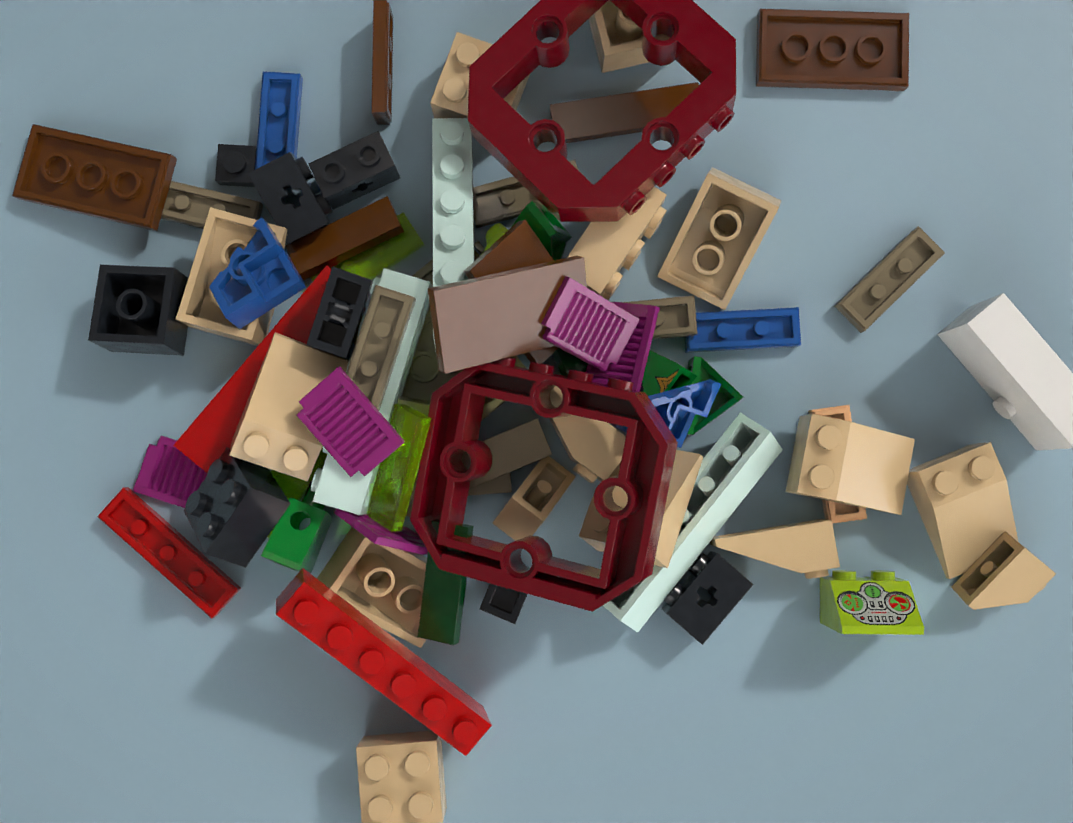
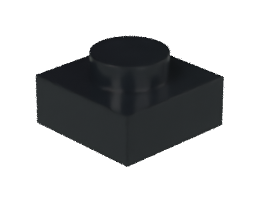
[215,144,257,187]
[479,584,528,624]

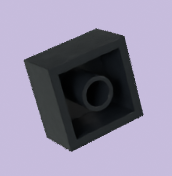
[88,264,188,356]
[184,447,291,568]

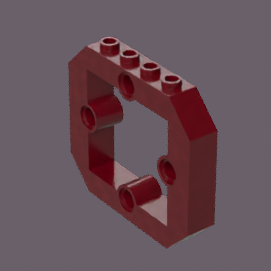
[468,0,736,222]
[410,357,678,612]

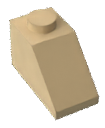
[492,456,576,541]
[951,531,1056,610]

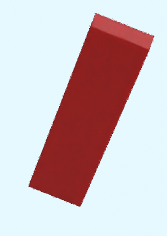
[97,487,241,619]

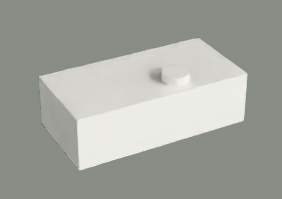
[937,293,1073,450]

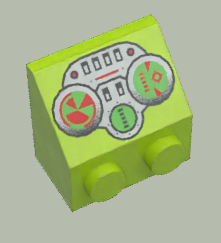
[820,570,924,635]

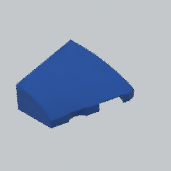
[209,217,306,330]
[616,379,721,448]

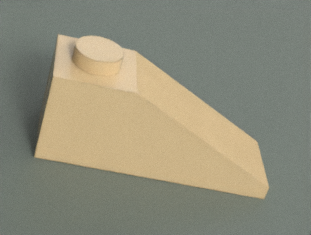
[710,519,840,579]

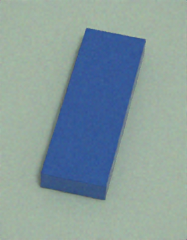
[255,71,303,188]
[684,307,801,353]

